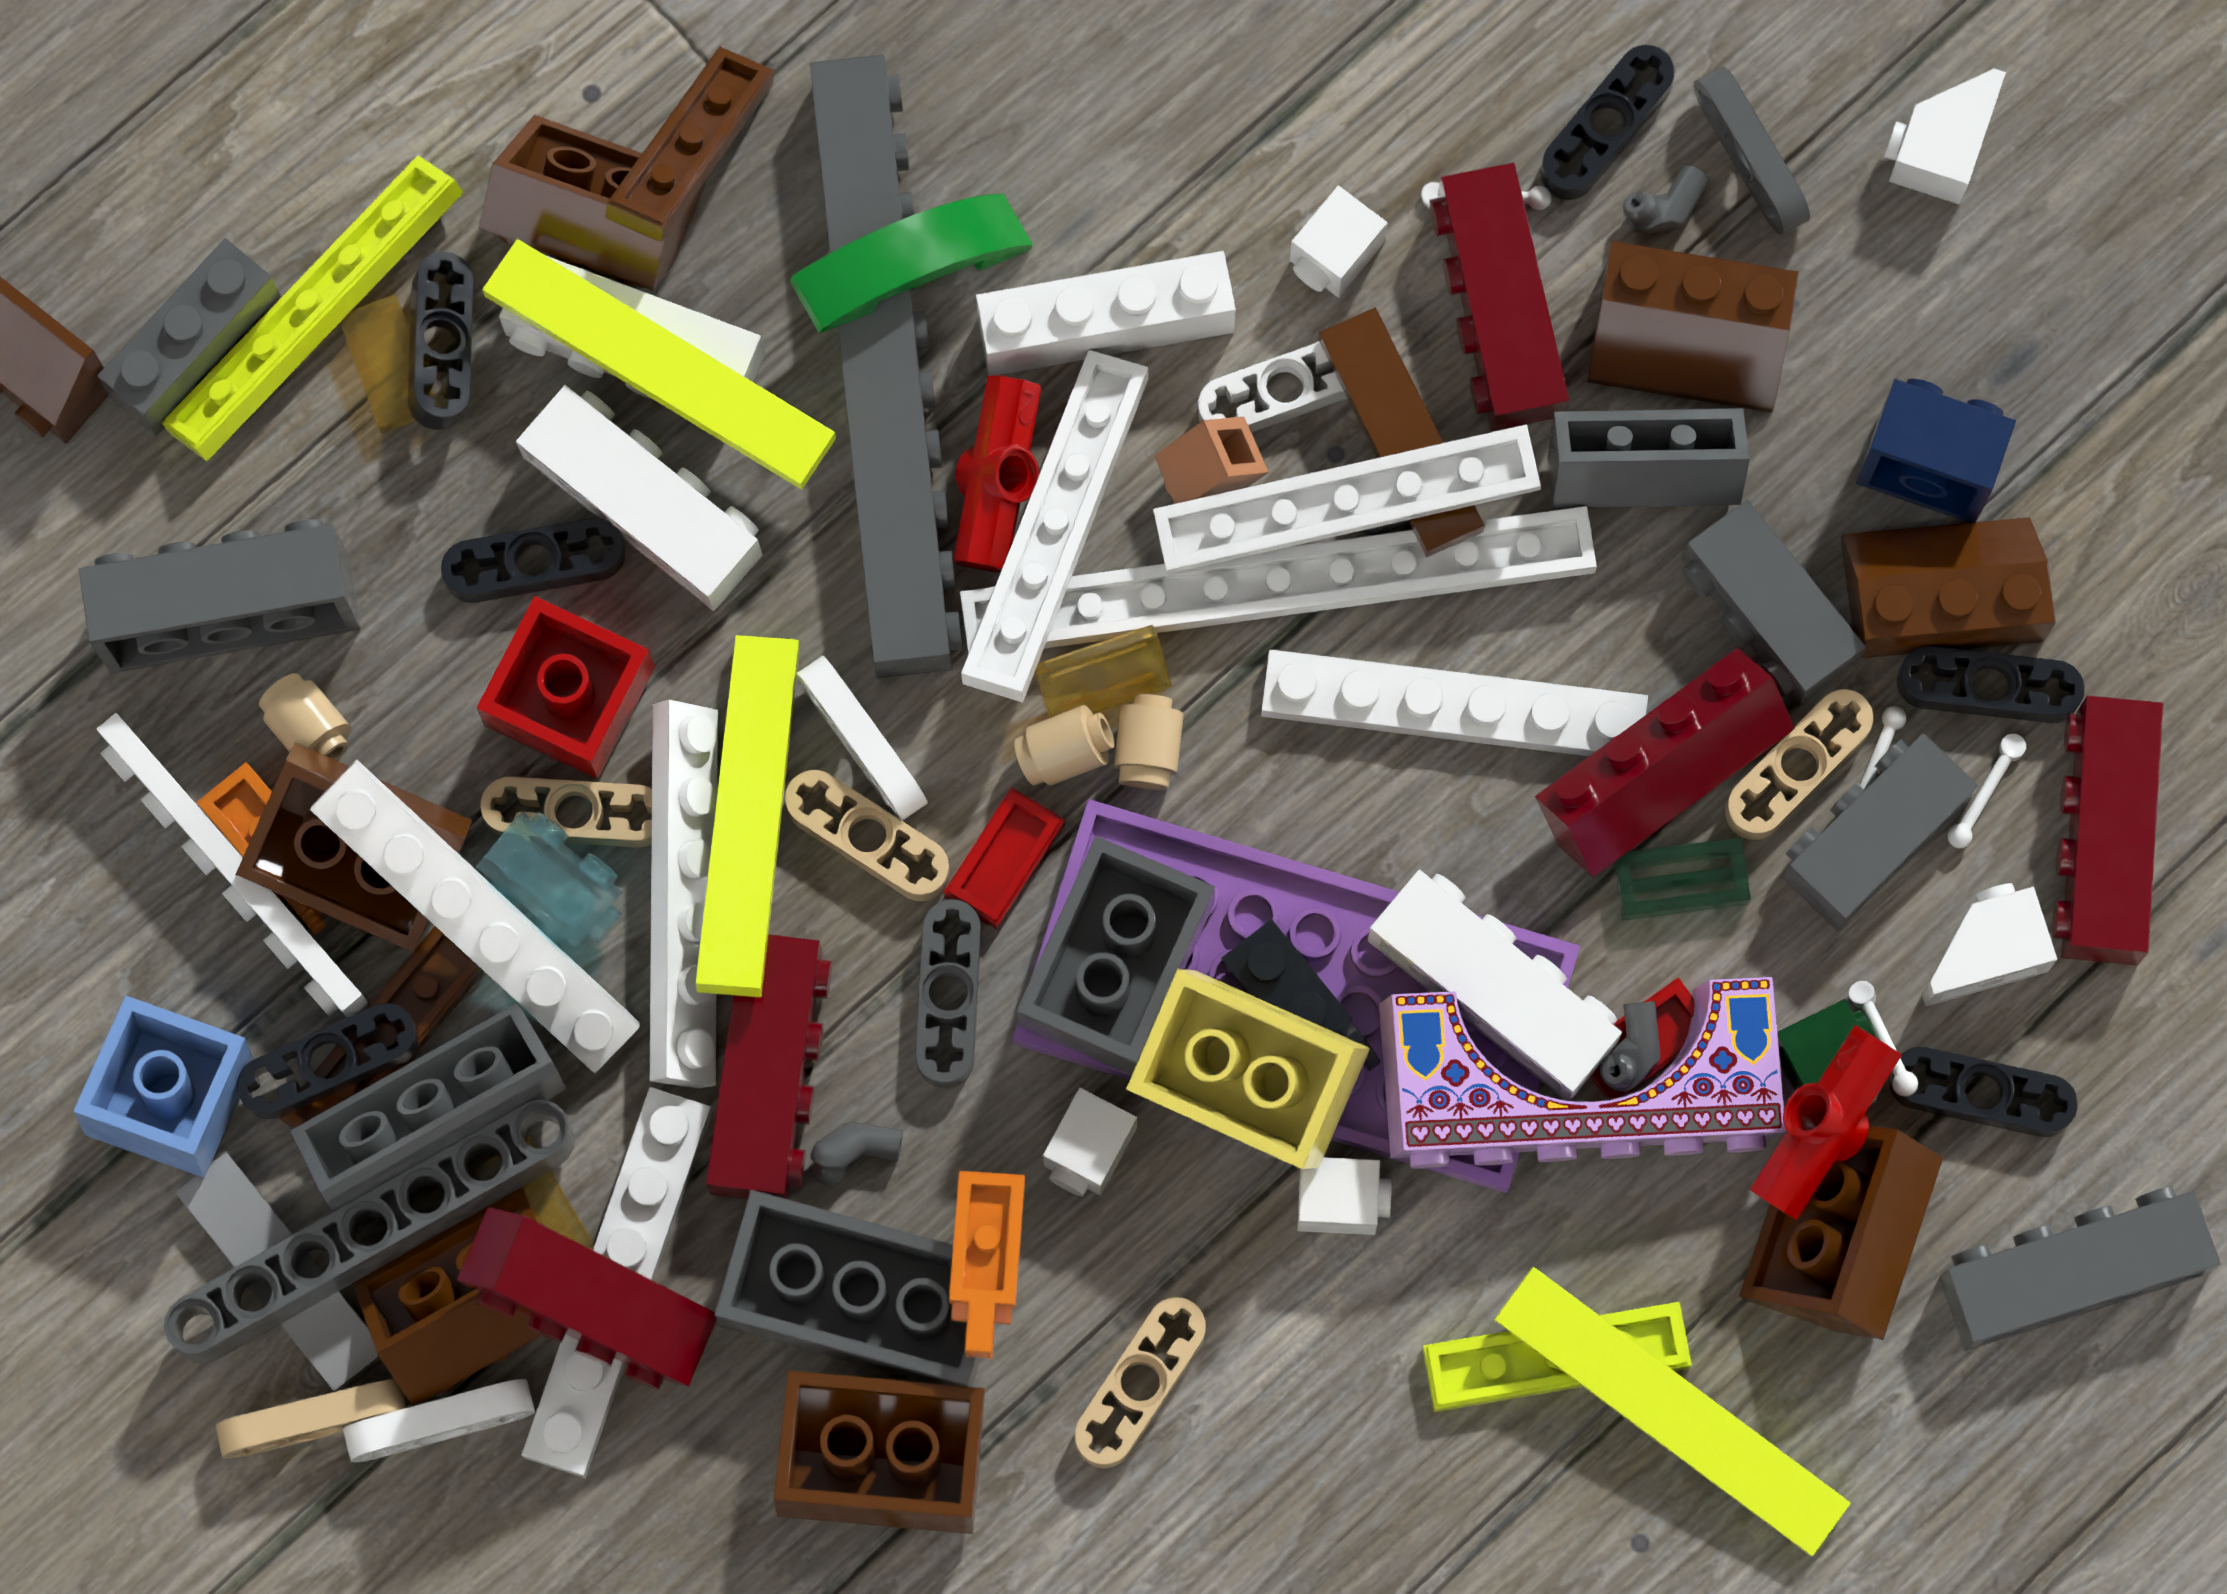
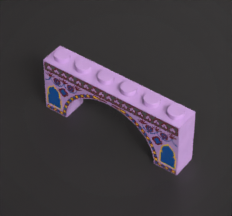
[1379,977,1786,1169]

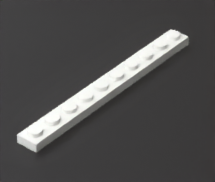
[960,506,1597,654]

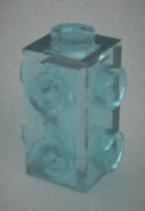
[476,812,623,948]

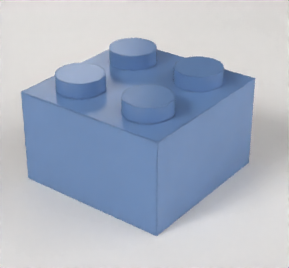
[73,995,254,1178]

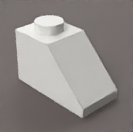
[1884,69,2006,205]
[1922,883,2058,1007]

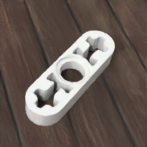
[1198,342,1347,433]
[796,656,928,821]
[343,1379,535,1462]

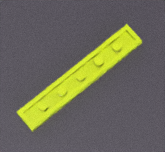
[161,156,464,462]
[482,239,836,490]
[696,635,800,997]
[1493,1267,1851,1556]

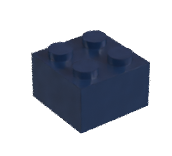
[1855,378,2016,523]

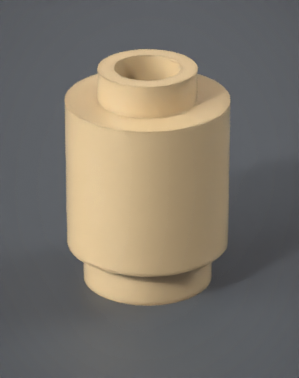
[259,673,351,761]
[1114,694,1184,790]
[1014,705,1114,786]

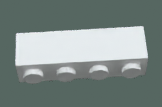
[976,251,1236,376]
[499,256,765,399]
[516,385,763,611]
[1367,869,1622,1101]

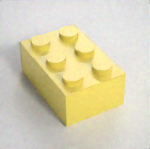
[1126,969,1370,1169]

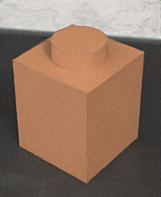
[1154,417,1269,504]

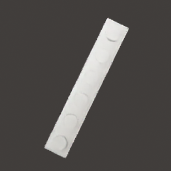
[961,350,1149,703]
[1153,424,1541,574]
[1261,649,1648,756]
[650,700,718,1089]
[97,713,370,1018]
[310,759,640,1073]
[522,1087,712,1478]

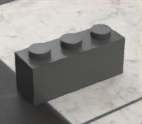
[97,238,281,436]
[1547,408,1750,508]
[1682,499,1866,707]
[1783,733,1979,931]

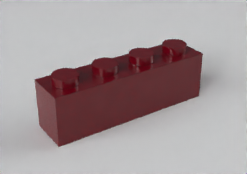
[1430,162,1569,431]
[1535,648,1795,877]
[2052,695,2164,965]
[706,934,832,1200]
[457,1207,717,1390]

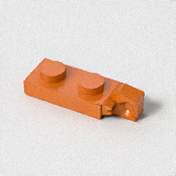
[949,1171,1025,1359]

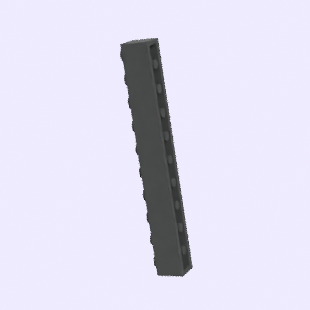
[810,54,962,678]

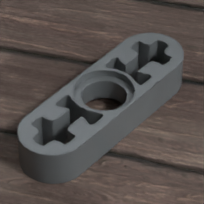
[1694,67,1810,235]
[915,899,981,1088]

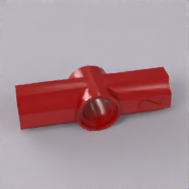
[953,375,1042,573]
[1750,1025,1902,1220]

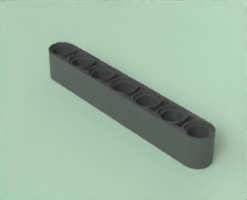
[164,1100,575,1364]

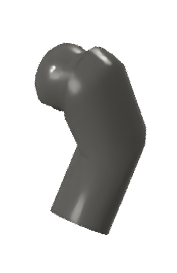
[1623,165,1710,235]
[1600,1001,1661,1092]
[810,1122,903,1184]

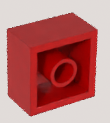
[476,596,655,779]

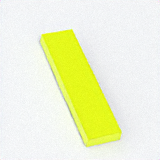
[1422,1302,1692,1412]

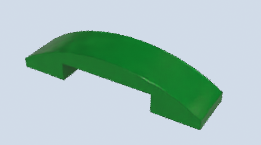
[790,193,1033,334]

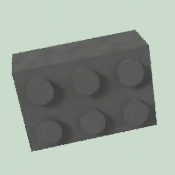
[1016,836,1215,1075]

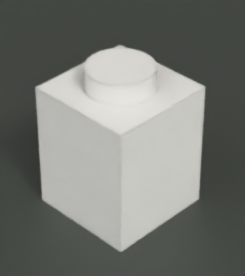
[1290,185,1388,298]
[1043,1088,1137,1197]
[1297,1158,1391,1235]

